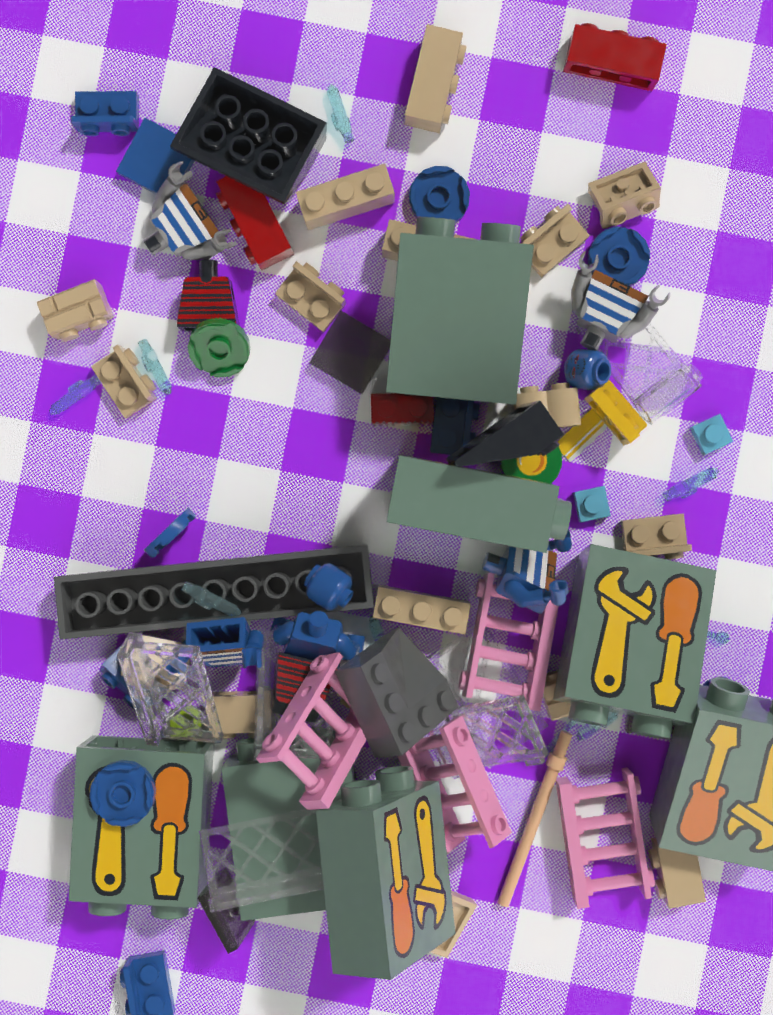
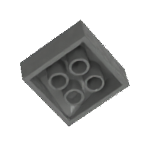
[335,627,459,758]

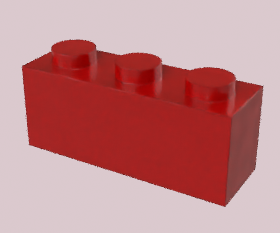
[563,23,667,91]
[215,176,294,271]

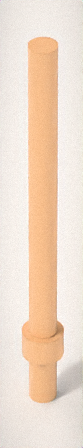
[497,730,573,907]

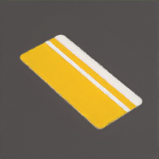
[558,409,607,462]

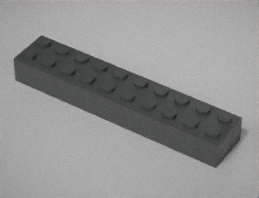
[53,544,374,640]

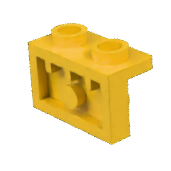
[584,380,647,446]

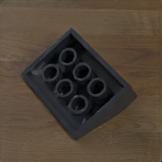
[170,67,327,205]
[445,401,564,467]

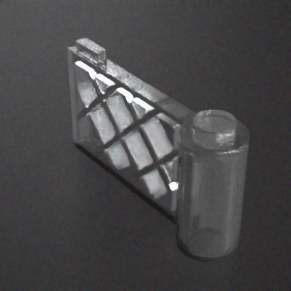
[576,322,703,425]
[427,695,549,779]

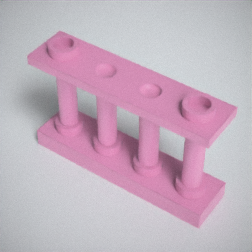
[458,573,559,712]
[256,652,366,810]
[397,715,512,854]
[555,767,655,909]

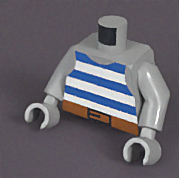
[143,161,237,260]
[571,251,671,350]

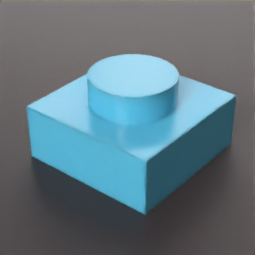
[689,414,734,455]
[573,486,611,522]

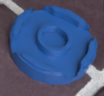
[409,166,470,223]
[588,226,650,286]
[144,507,196,558]
[90,760,156,827]

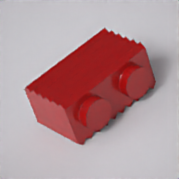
[371,393,434,427]

